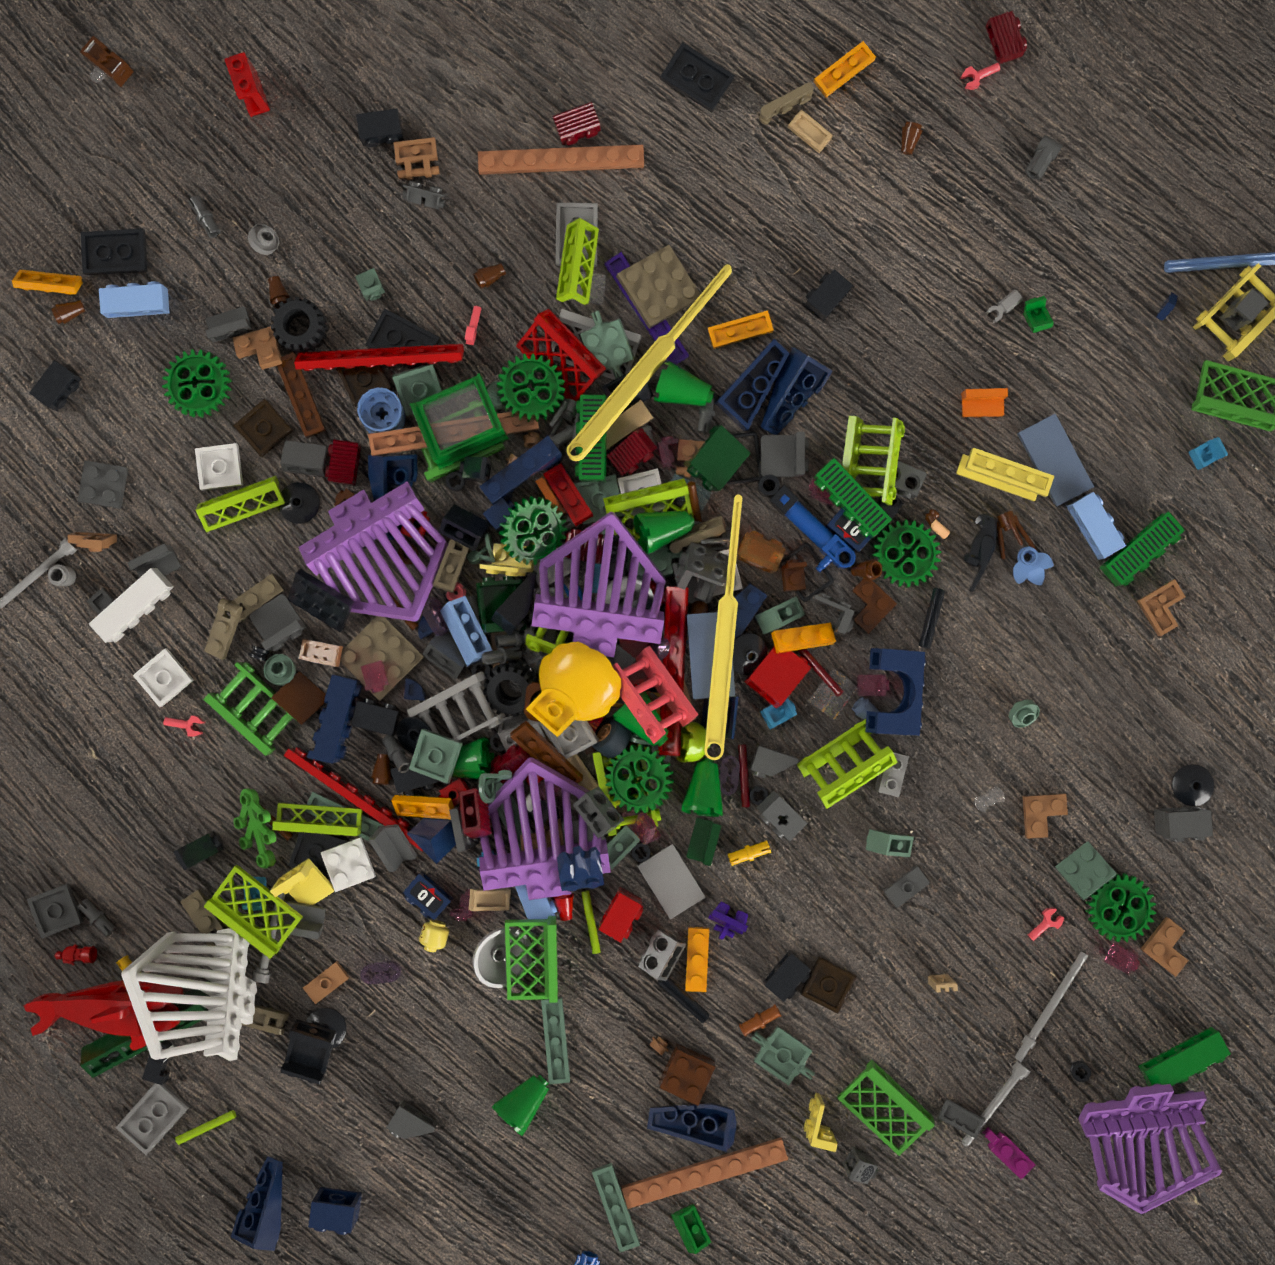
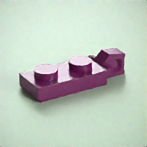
[982,1127,1036,1180]

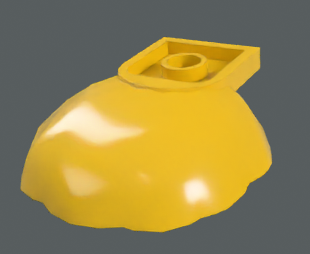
[526,642,621,737]

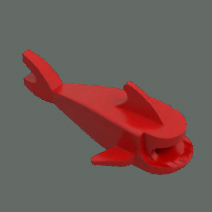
[24,980,184,1050]

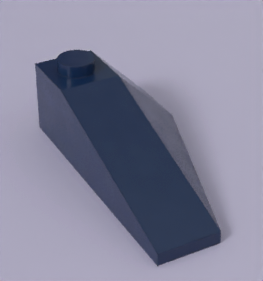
[647,1103,737,1152]

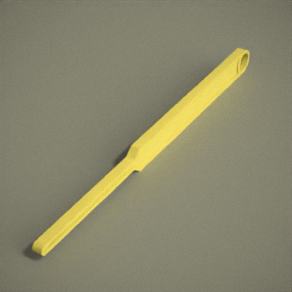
[567,264,732,461]
[704,494,742,760]

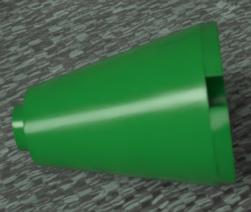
[654,361,715,406]
[634,511,694,554]
[612,691,669,747]
[452,737,494,780]
[681,758,723,817]
[492,1075,549,1136]

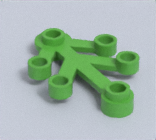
[234,788,276,868]

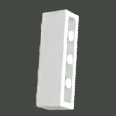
[89,568,174,643]

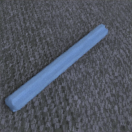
[1164,252,1275,273]

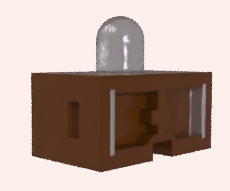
[80,36,134,87]

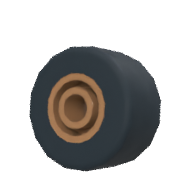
[592,717,631,759]

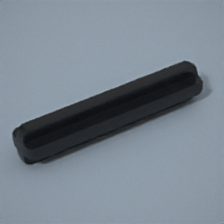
[919,588,945,649]
[658,977,709,1023]

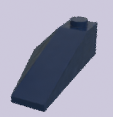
[761,347,833,435]
[368,454,418,540]
[231,1156,283,1251]

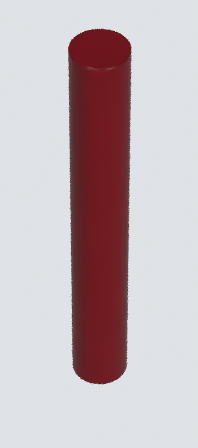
[797,649,844,697]
[738,744,750,807]

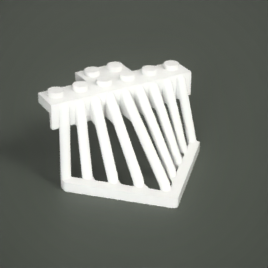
[121,928,257,1061]

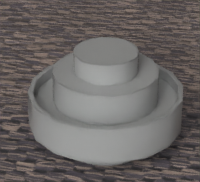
[248,224,279,255]

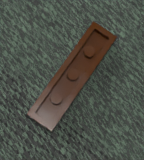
[277,352,326,438]
[510,721,583,784]

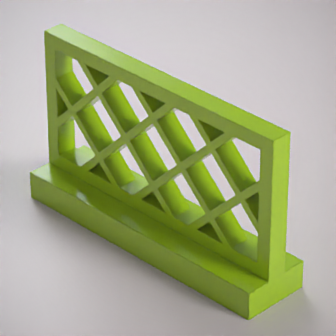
[603,479,694,541]
[204,865,303,959]

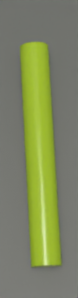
[581,890,601,954]
[175,1110,236,1145]

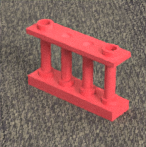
[612,646,699,744]

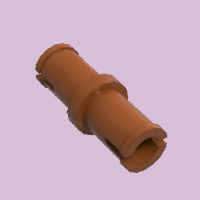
[739,1004,782,1037]

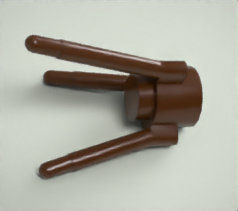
[996,511,1037,559]

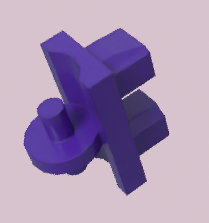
[708,902,748,940]

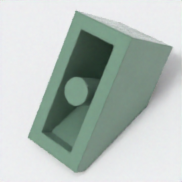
[755,596,805,634]
[866,829,914,857]

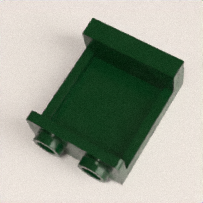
[684,425,750,492]
[476,576,526,633]

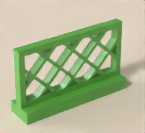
[1191,360,1275,432]
[505,916,558,1003]
[837,1060,935,1156]

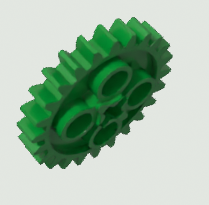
[162,349,232,418]
[497,353,565,422]
[499,496,567,565]
[872,520,941,588]
[605,744,674,813]
[1086,873,1156,942]

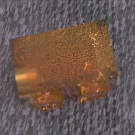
[737,530,786,574]

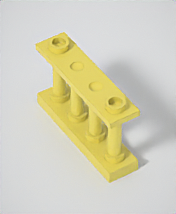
[1193,263,1275,362]
[956,448,1054,501]

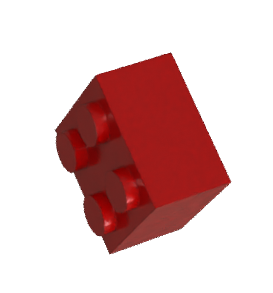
[599,887,644,943]

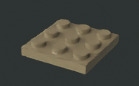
[616,245,700,329]
[340,616,425,701]

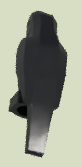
[963,514,997,592]

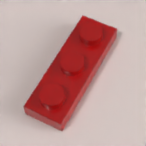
[543,464,593,527]

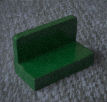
[686,817,722,866]

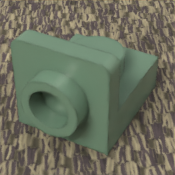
[355,268,385,301]

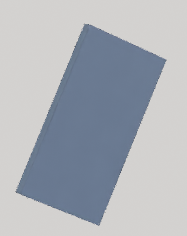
[1017,413,1094,507]
[687,612,735,699]

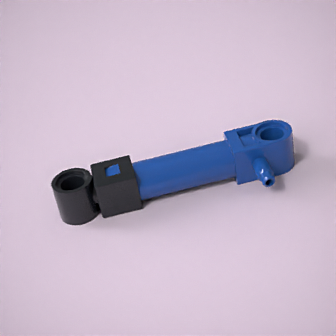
[757,474,856,572]

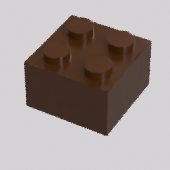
[659,1043,716,1106]

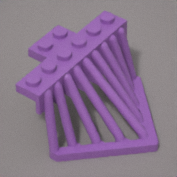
[298,481,448,622]
[531,512,666,657]
[479,757,611,900]
[1078,1084,1222,1214]

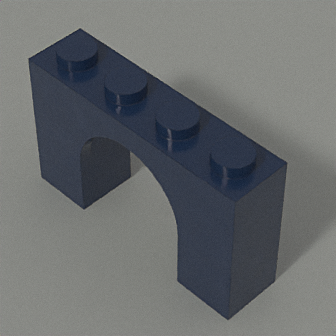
[479,436,563,505]
[865,648,926,736]

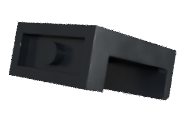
[280,1019,337,1084]

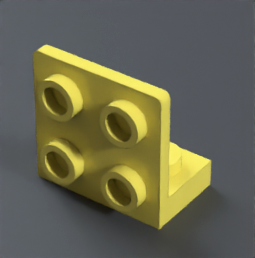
[479,543,534,576]
[270,858,334,905]
[804,1093,838,1152]

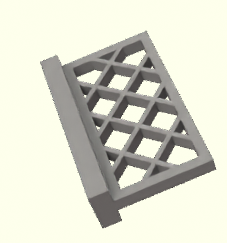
[547,309,642,380]

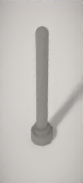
[0,537,79,608]
[252,893,286,983]
[962,1060,1031,1146]

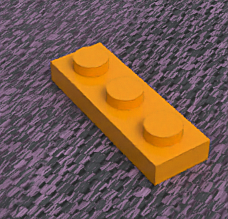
[813,41,876,97]
[12,270,83,295]
[708,311,774,349]
[771,622,836,653]
[391,795,454,820]
[685,927,709,992]

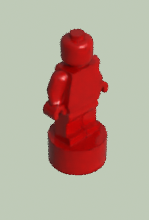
[55,944,97,966]

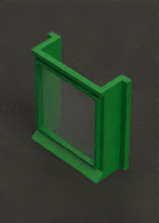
[409,373,509,470]

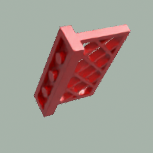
[516,309,606,402]

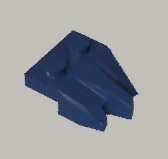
[557,845,604,892]

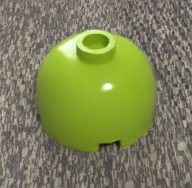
[676,721,711,763]

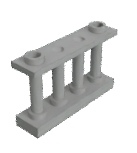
[407,671,506,741]

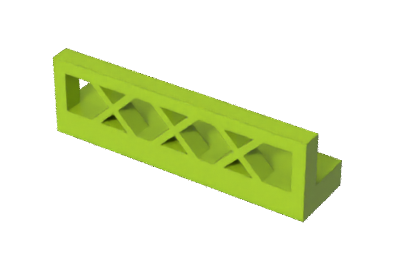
[556,218,599,305]
[196,476,285,532]
[272,803,363,836]

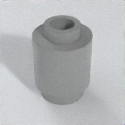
[48,565,76,587]

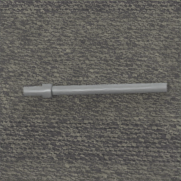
[1014,951,1088,1062]

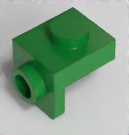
[1023,296,1054,333]

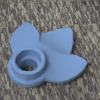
[1013,546,1054,586]

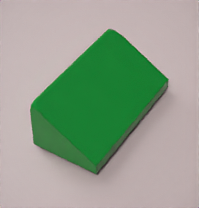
[671,1204,712,1254]

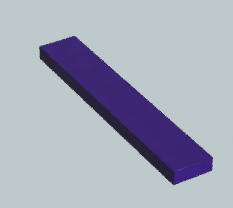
[604,252,689,365]

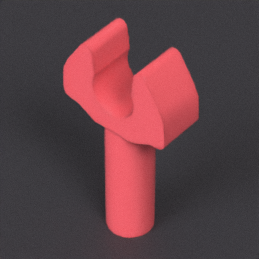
[961,63,1000,90]
[465,306,482,346]
[163,715,205,737]
[1028,907,1064,941]

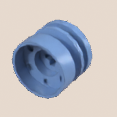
[357,388,406,434]

